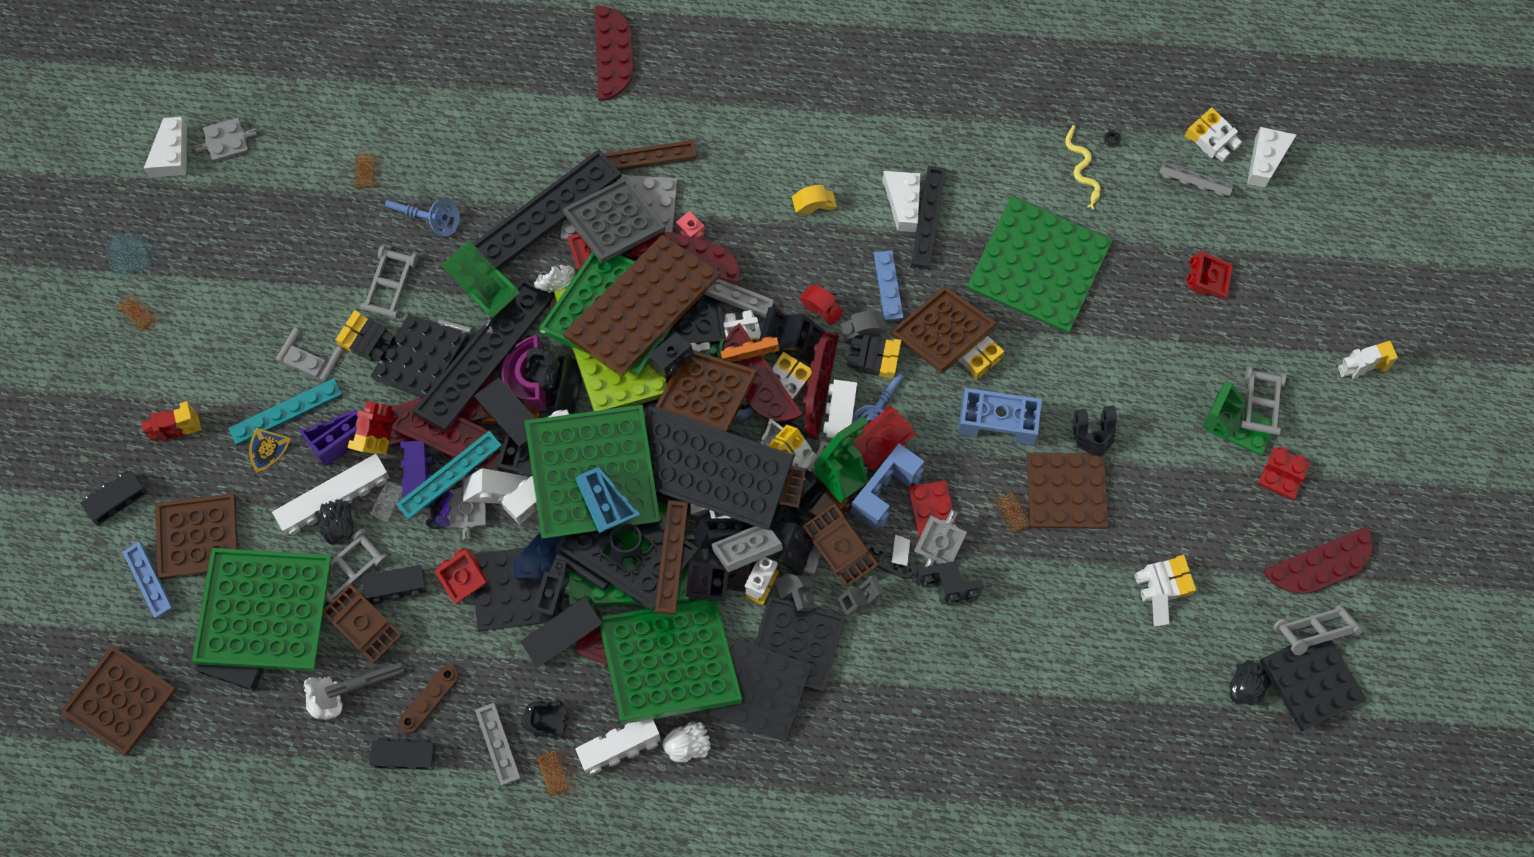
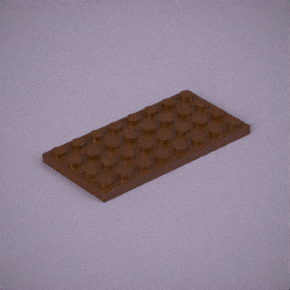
[563,235,721,377]

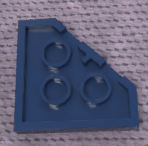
[513,532,569,581]

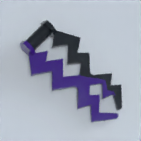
[425,489,453,529]

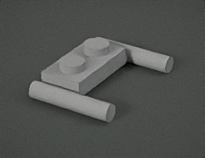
[275,328,343,382]

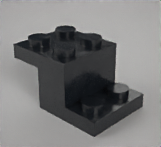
[759,307,825,364]
[493,433,532,477]
[771,504,814,575]
[686,551,751,601]
[915,560,984,606]

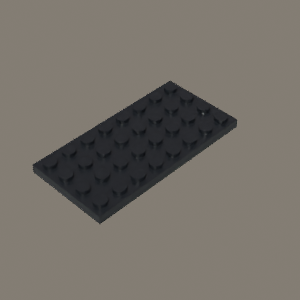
[645,406,795,531]

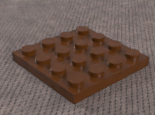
[891,286,997,374]
[655,350,757,432]
[1026,453,1108,529]
[155,493,238,580]
[61,646,177,757]

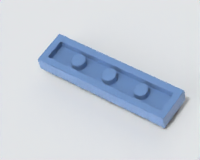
[874,250,903,322]
[122,542,175,619]

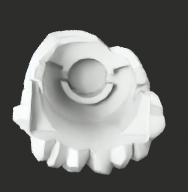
[534,265,576,293]
[304,677,343,720]
[662,720,711,762]

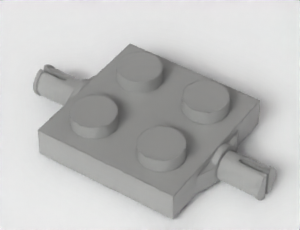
[195,118,258,162]
[446,476,487,541]
[914,510,967,567]

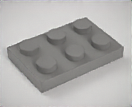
[712,526,783,572]

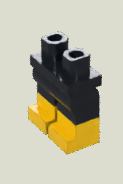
[335,310,395,362]
[847,334,901,379]

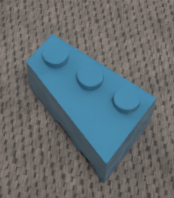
[575,467,640,533]

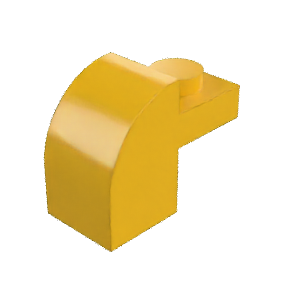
[792,185,837,215]

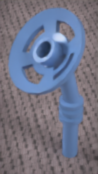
[385,199,460,236]
[852,373,904,426]

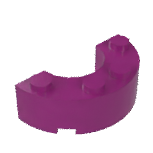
[501,335,546,411]

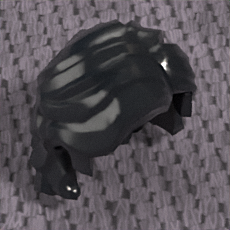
[525,347,560,392]
[315,499,353,545]
[1230,660,1272,706]
[521,700,568,740]

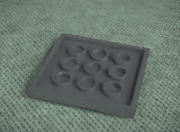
[563,177,666,264]

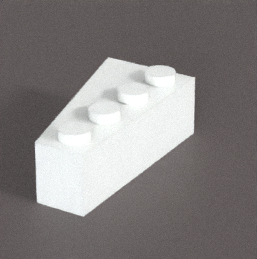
[575,719,661,775]

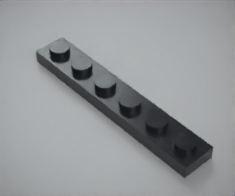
[911,165,946,269]

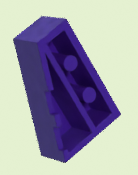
[298,410,360,467]
[400,441,433,508]

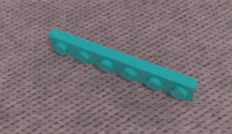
[228,378,343,446]
[396,431,502,520]

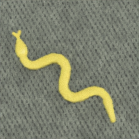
[1065,125,1101,209]

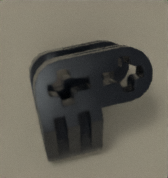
[1072,405,1117,456]

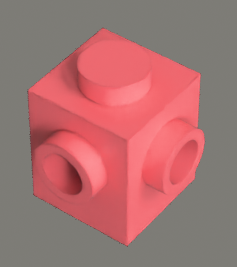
[676,211,705,239]

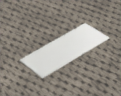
[892,535,910,566]
[1152,593,1169,626]

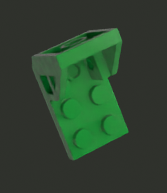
[441,240,520,318]
[1202,381,1272,456]
[813,417,868,503]

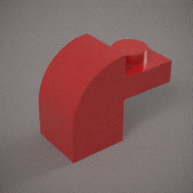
[798,285,844,325]

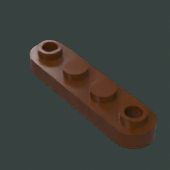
[398,665,459,734]

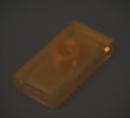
[354,153,375,189]
[115,294,156,332]
[995,491,1030,534]
[536,750,569,796]

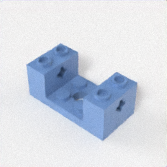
[958,388,1042,445]
[851,444,924,532]

